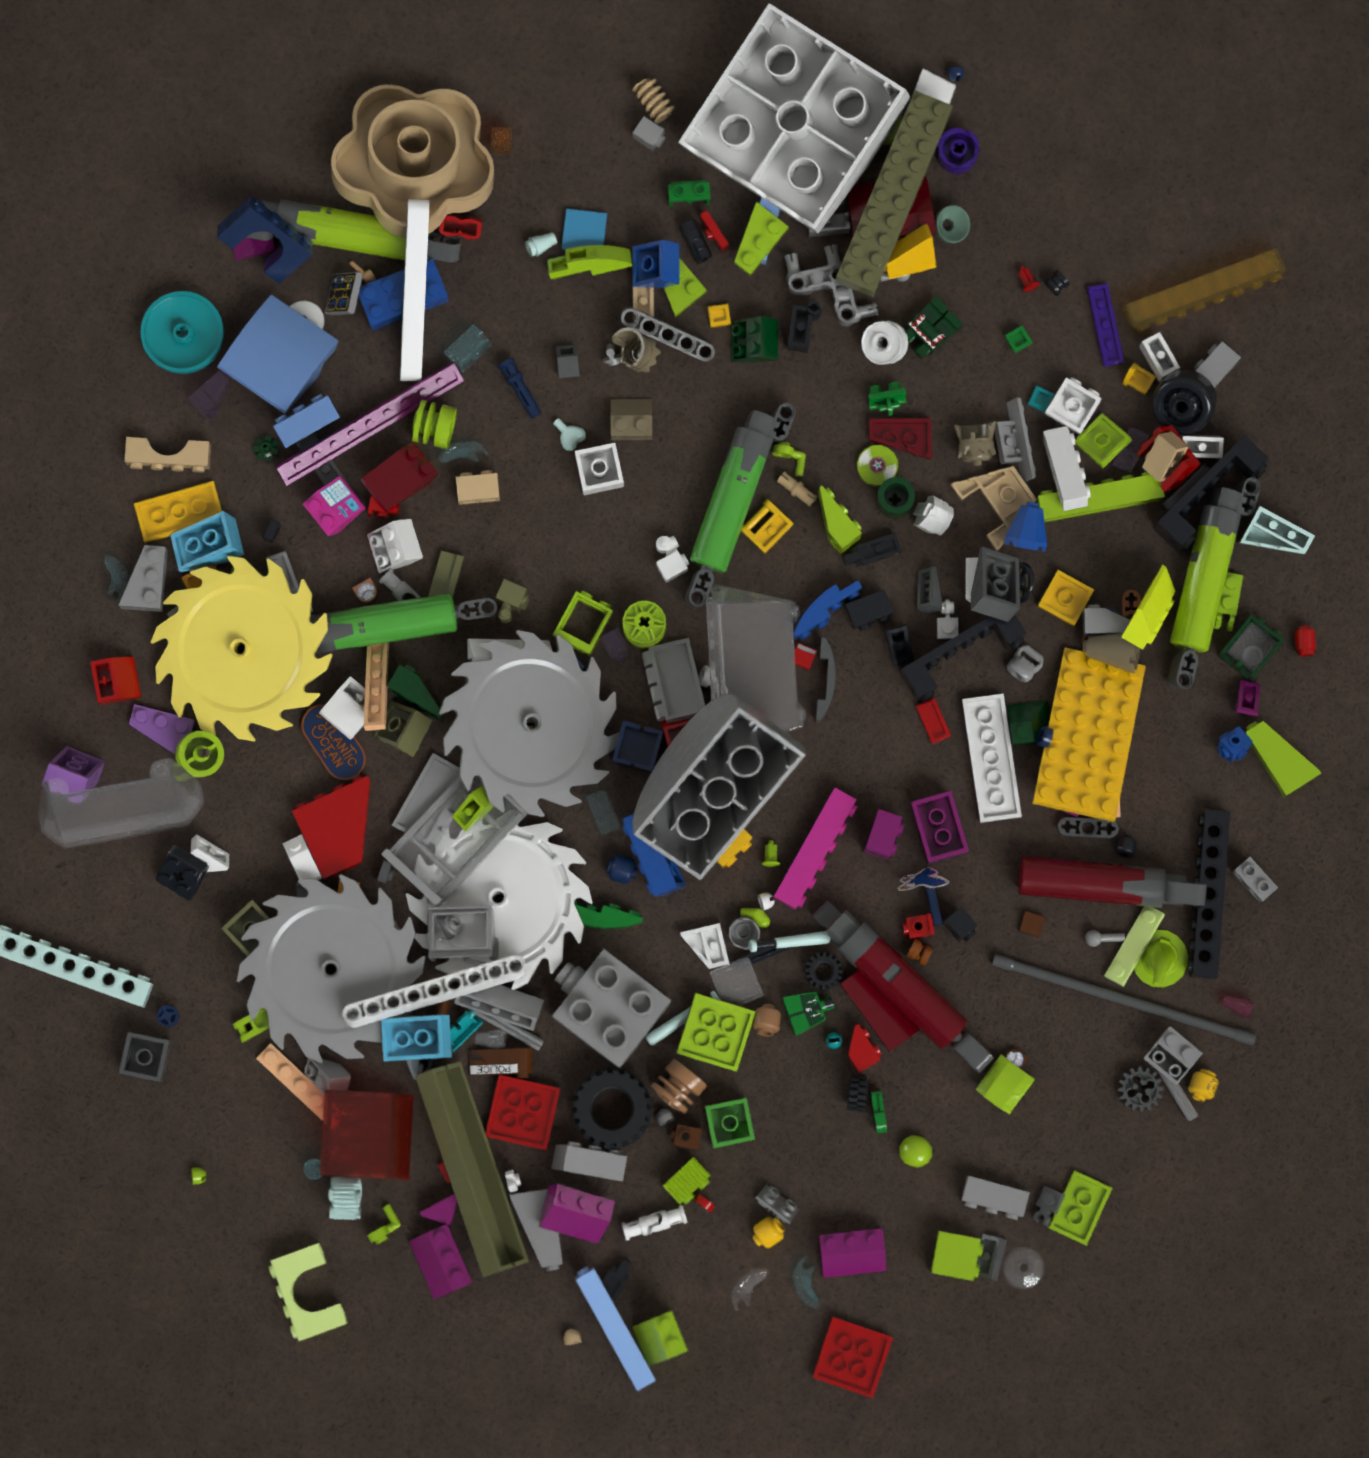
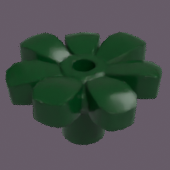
[253,435,279,462]

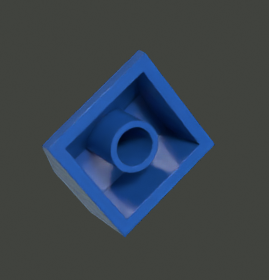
[633,240,679,288]

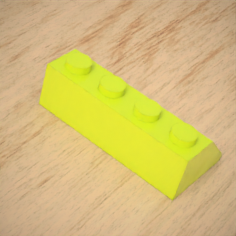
[1121,565,1176,650]

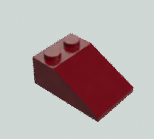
[361,442,439,512]

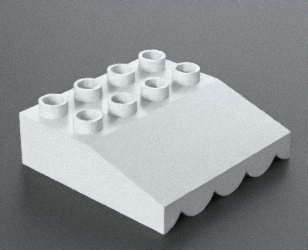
[678,3,911,233]

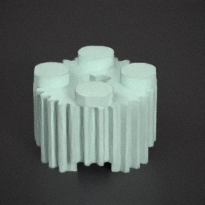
[329,1177,362,1220]

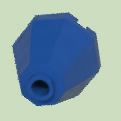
[1004,501,1047,552]

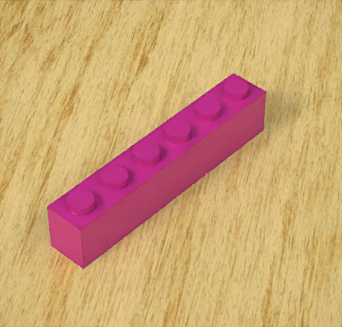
[774,788,858,910]

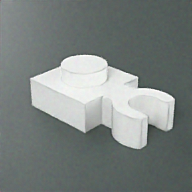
[505,1170,521,1193]

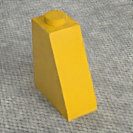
[885,224,936,279]

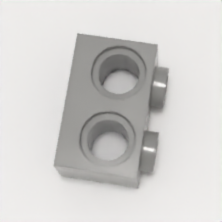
[1232,857,1278,904]

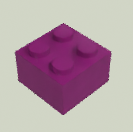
[864,809,905,860]

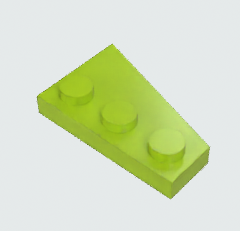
[664,258,707,317]

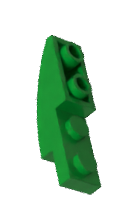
[574,901,643,929]

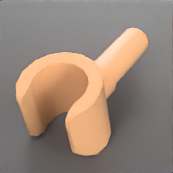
[350,261,375,284]

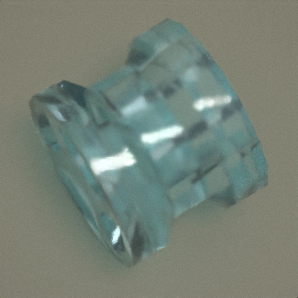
[303,1158,326,1180]

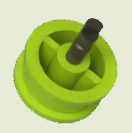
[175,731,224,777]

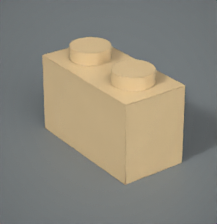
[1142,431,1189,482]
[456,470,500,505]

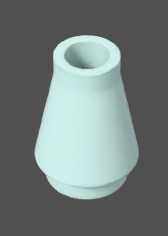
[525,232,557,257]

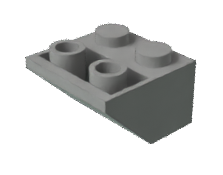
[1143,1026,1203,1086]

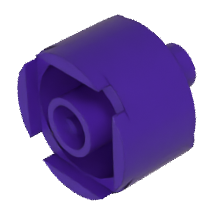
[937,128,979,174]

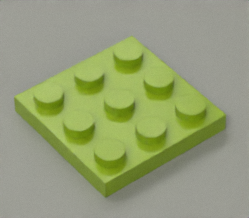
[676,993,756,1072]

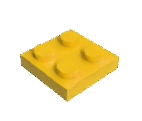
[1038,570,1094,627]

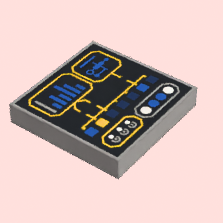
[325,272,362,315]

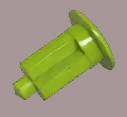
[761,840,780,867]

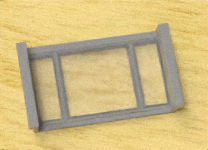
[381,776,527,905]

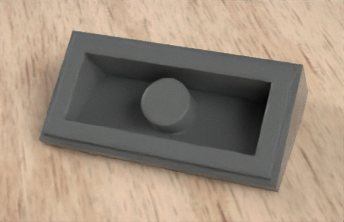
[977,1234,1007,1281]

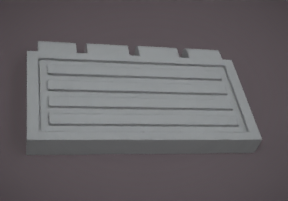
[641,638,705,724]
[392,753,474,846]

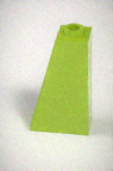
[1245,721,1321,797]

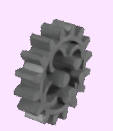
[1117,1066,1164,1112]

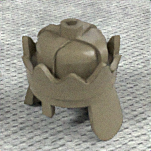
[612,327,661,373]
[954,421,996,466]

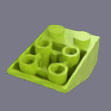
[818,485,862,555]

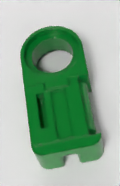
[870,1090,887,1133]

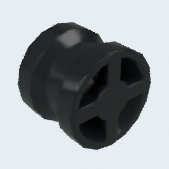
[1044,270,1070,296]

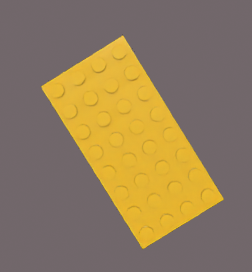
[1032,648,1146,822]

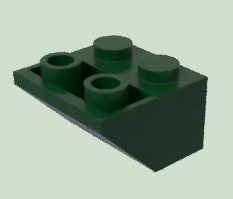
[731,316,778,363]

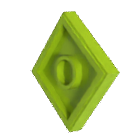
[1075,413,1132,468]

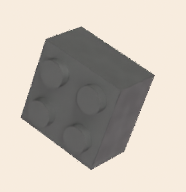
[119,1032,172,1083]

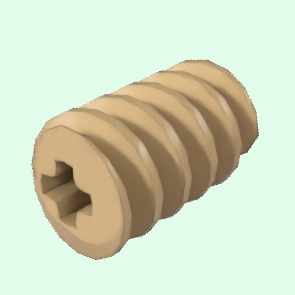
[632,79,675,124]

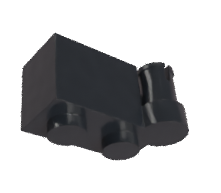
[787,301,822,353]

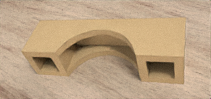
[125,437,211,472]

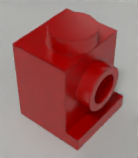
[368,494,400,519]
[902,913,935,940]

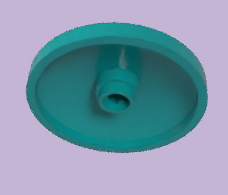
[140,291,224,374]

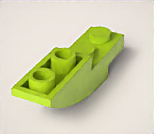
[547,245,632,279]

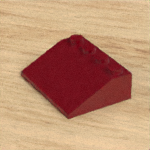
[847,176,936,241]

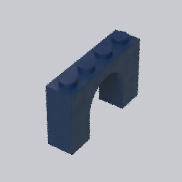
[217,196,313,284]

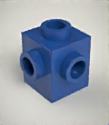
[1217,726,1253,763]

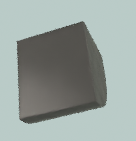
[556,344,580,378]

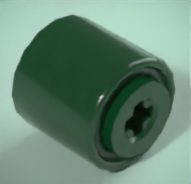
[876,477,915,519]

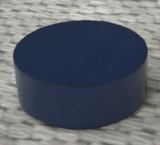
[1037,726,1053,748]

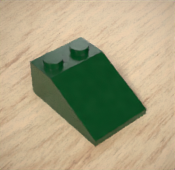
[387,665,445,723]

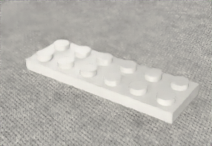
[962,694,1022,823]

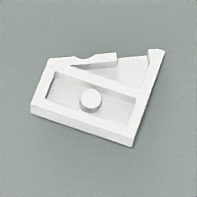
[680,923,729,969]

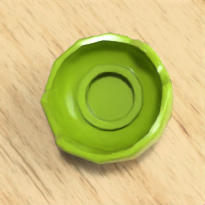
[899,1135,932,1168]

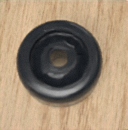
[1152,369,1217,435]

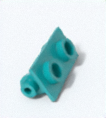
[450,1009,483,1052]

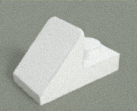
[191,834,229,872]

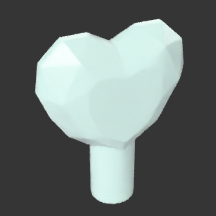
[553,418,586,451]

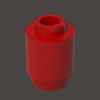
[1294,626,1316,657]

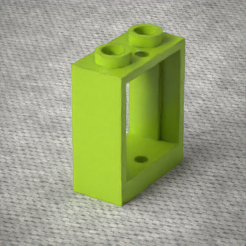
[553,591,613,657]

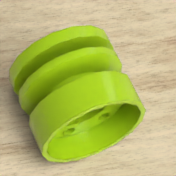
[412,400,457,449]
[623,601,666,648]

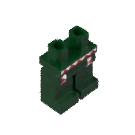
[905,296,963,359]

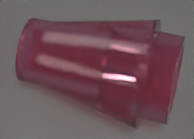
[1222,994,1255,1018]

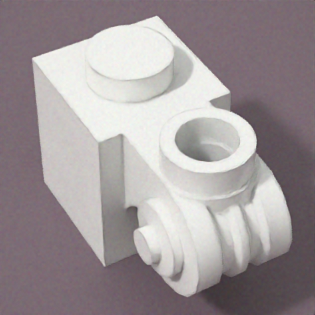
[656,536,689,583]

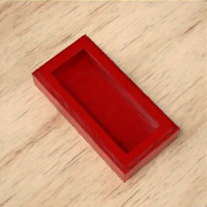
[915,698,951,744]

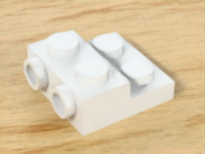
[1045,378,1102,435]

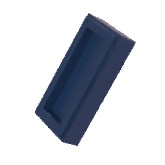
[925,887,943,927]

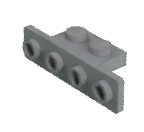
[994,398,1036,482]

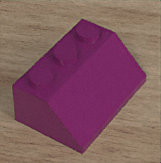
[539,1184,615,1244]
[409,1224,473,1300]
[819,1228,886,1278]

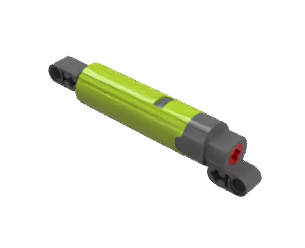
[1168,477,1260,690]

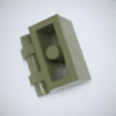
[496,579,530,624]

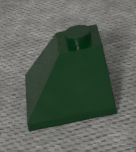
[1006,701,1050,747]

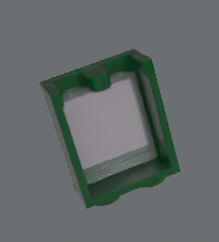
[1219,615,1284,682]

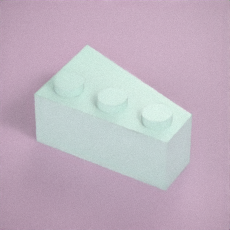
[1239,506,1315,554]

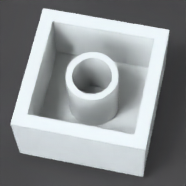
[575,443,624,495]

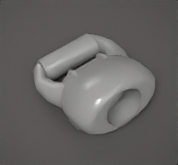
[1007,645,1044,682]

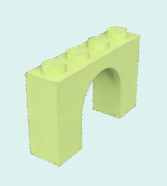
[269,1243,348,1341]

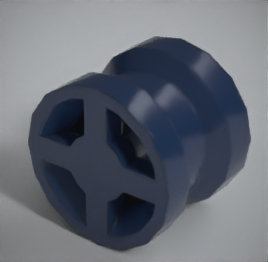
[157,1005,179,1027]

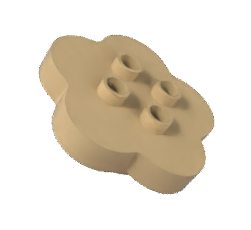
[331,85,494,238]

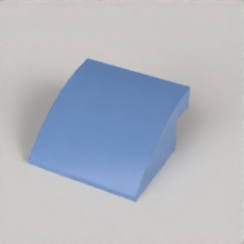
[217,295,339,414]

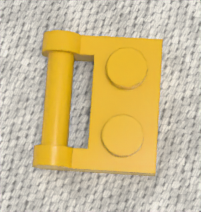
[741,499,794,554]

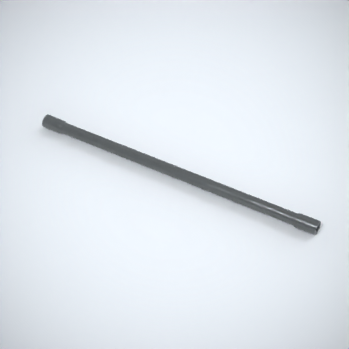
[992,953,1257,1046]

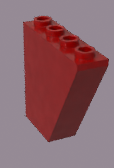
[292,775,371,880]

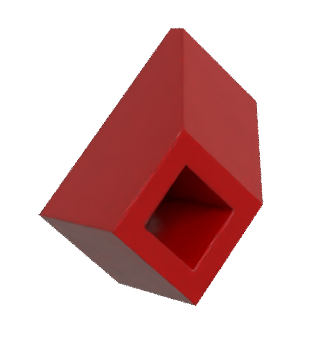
[848,1024,881,1073]

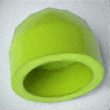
[191,1167,207,1185]

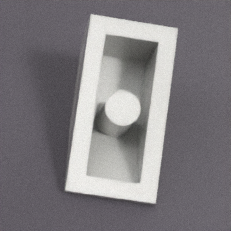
[283,834,322,880]

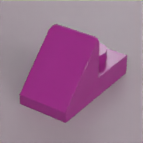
[233,237,275,261]
[1234,680,1261,716]

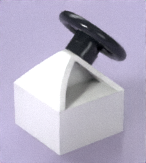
[966,558,1034,603]

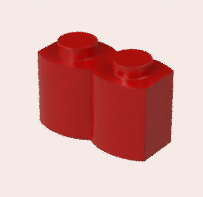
[439,213,483,239]

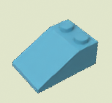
[170,511,244,572]
[381,1015,452,1061]

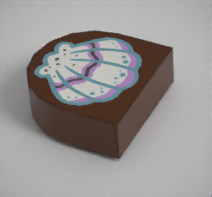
[1005,1049,1029,1069]

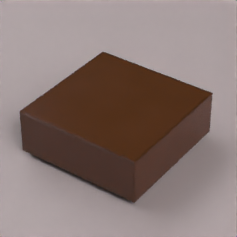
[1019,911,1045,938]

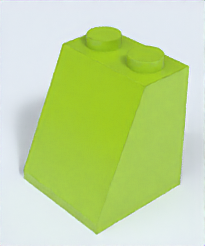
[633,1311,688,1366]

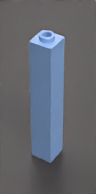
[574,1266,656,1391]

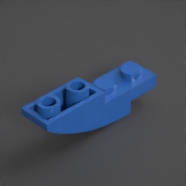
[793,581,862,640]

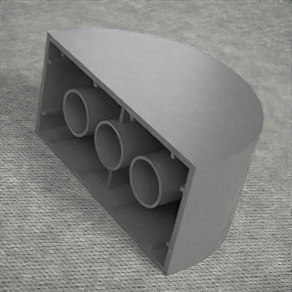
[633,694,806,880]

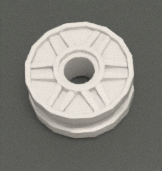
[861,321,908,365]

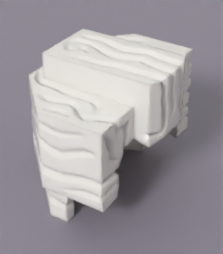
[913,496,954,535]

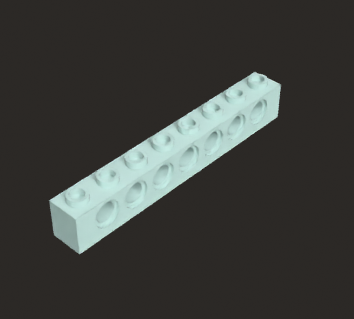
[0,925,153,1008]

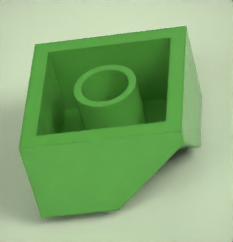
[705,1098,755,1149]

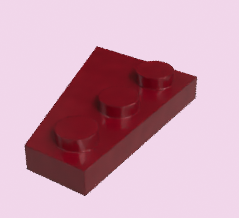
[869,418,932,460]

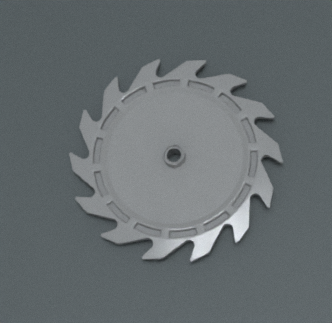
[439,630,620,817]
[237,874,425,1063]

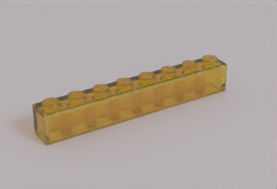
[1122,248,1286,333]

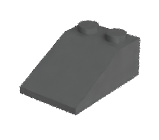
[971,547,1020,622]

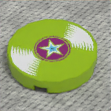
[857,445,898,487]

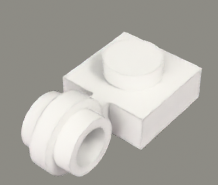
[937,599,958,639]

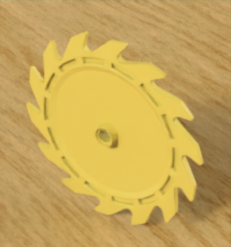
[151,556,333,741]

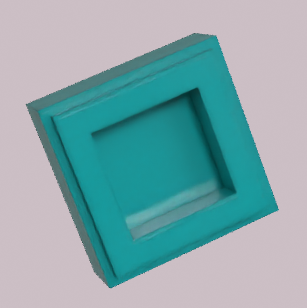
[1028,386,1055,413]

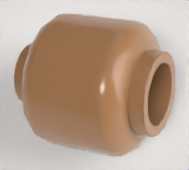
[753,1004,781,1037]

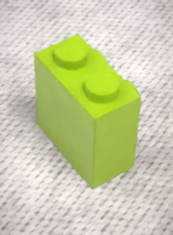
[931,1231,984,1281]

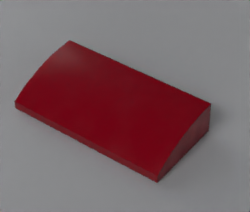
[840,971,920,1052]

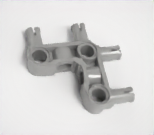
[784,244,878,326]

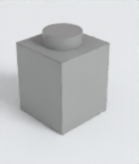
[632,117,665,151]

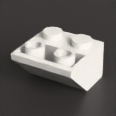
[367,519,423,574]
[319,676,365,740]

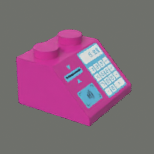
[303,476,366,536]

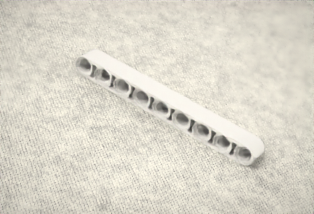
[400,199,429,382]
[343,955,526,1028]

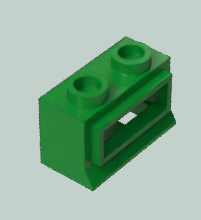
[668,180,710,207]

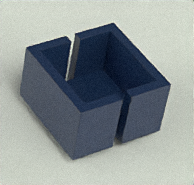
[612,720,664,774]

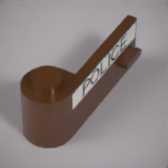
[469,1048,533,1079]

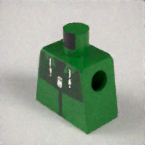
[782,992,835,1036]

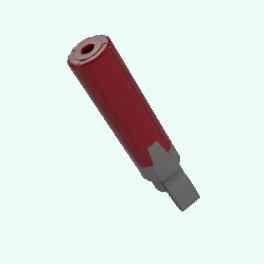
[1017,855,1207,908]

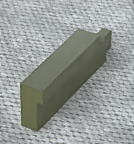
[429,551,464,596]

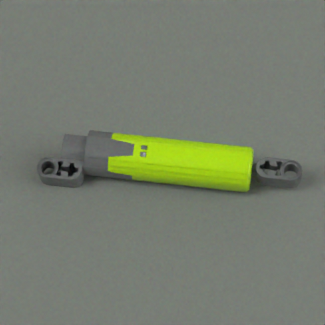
[247,199,461,263]

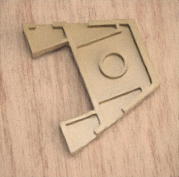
[951,466,1037,551]

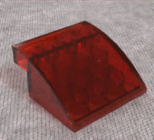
[320,1089,414,1180]

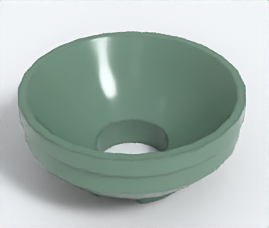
[935,205,970,243]

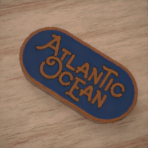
[301,704,366,781]

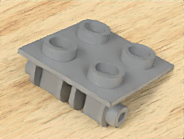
[756,1184,799,1224]

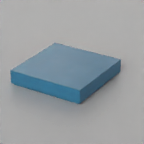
[562,209,607,251]

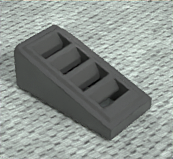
[917,566,942,614]

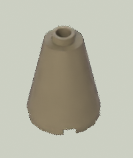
[1083,633,1140,674]

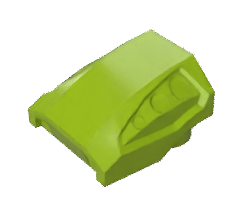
[976,1054,1035,1114]

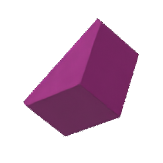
[420,1194,458,1225]

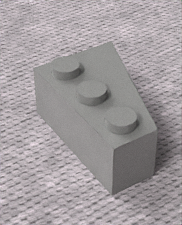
[118,545,168,612]
[551,1142,627,1181]

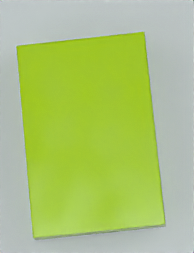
[1048,1170,1112,1246]

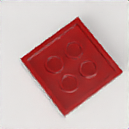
[485,1075,561,1151]
[812,1317,893,1398]

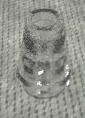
[475,1029,507,1049]

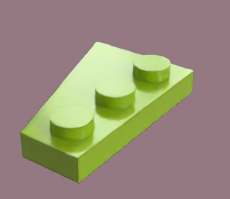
[734,202,789,276]

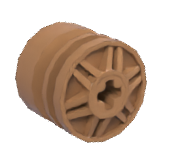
[651,1058,707,1114]

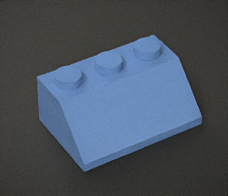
[272,394,340,448]

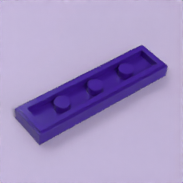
[1087,283,1124,367]

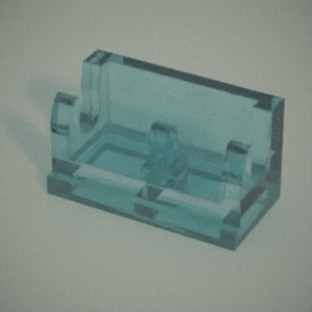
[444,324,492,374]

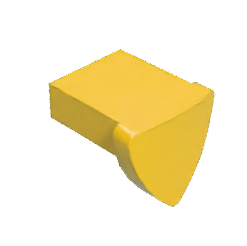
[1123,363,1156,395]

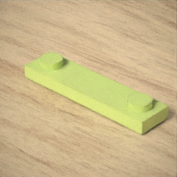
[1104,907,1165,987]

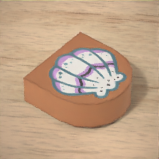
[352,578,377,603]

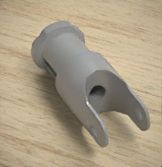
[379,568,420,601]

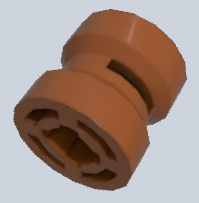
[906,939,934,966]

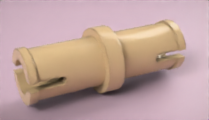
[777,472,818,507]

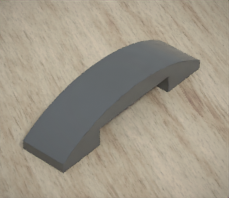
[816,638,836,723]

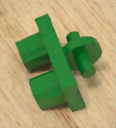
[868,381,906,416]

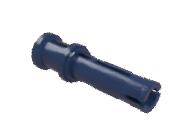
[498,358,542,419]

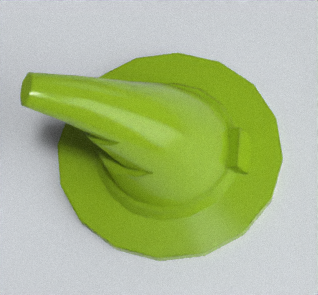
[1134,930,1188,988]

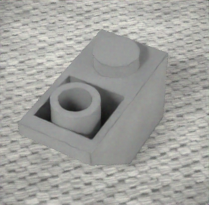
[304,1058,351,1097]

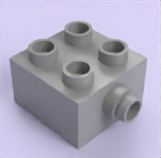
[552,949,671,1069]

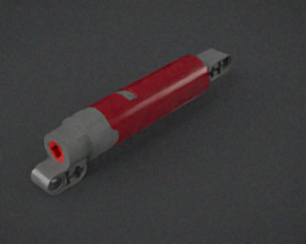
[812,900,994,1074]

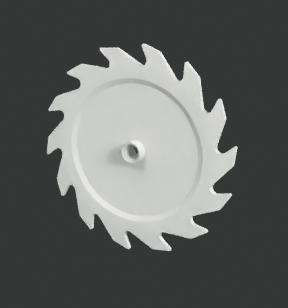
[406,810,593,991]

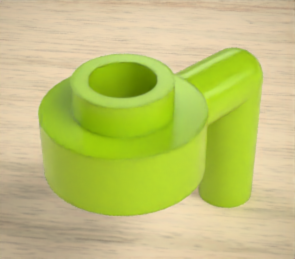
[772,442,806,477]
[367,1204,401,1245]

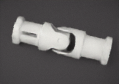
[622,1205,687,1241]

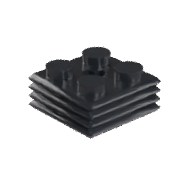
[155,845,209,901]

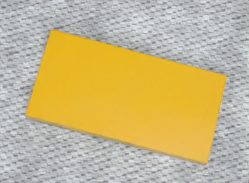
[134,481,222,543]

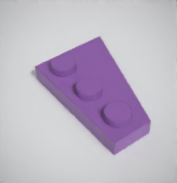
[129,704,195,754]

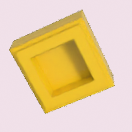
[708,304,731,328]

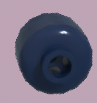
[606,854,638,884]

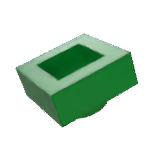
[1004,325,1033,354]

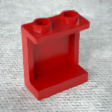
[1137,425,1200,492]

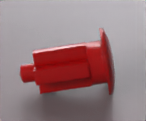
[1018,266,1040,292]

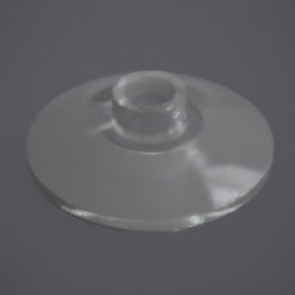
[1002,1247,1044,1289]

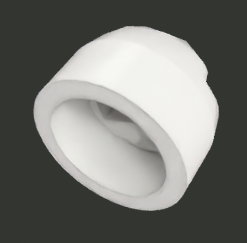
[757,893,775,910]

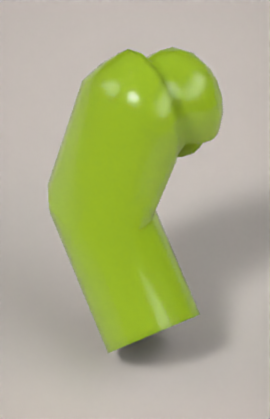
[740,908,770,928]

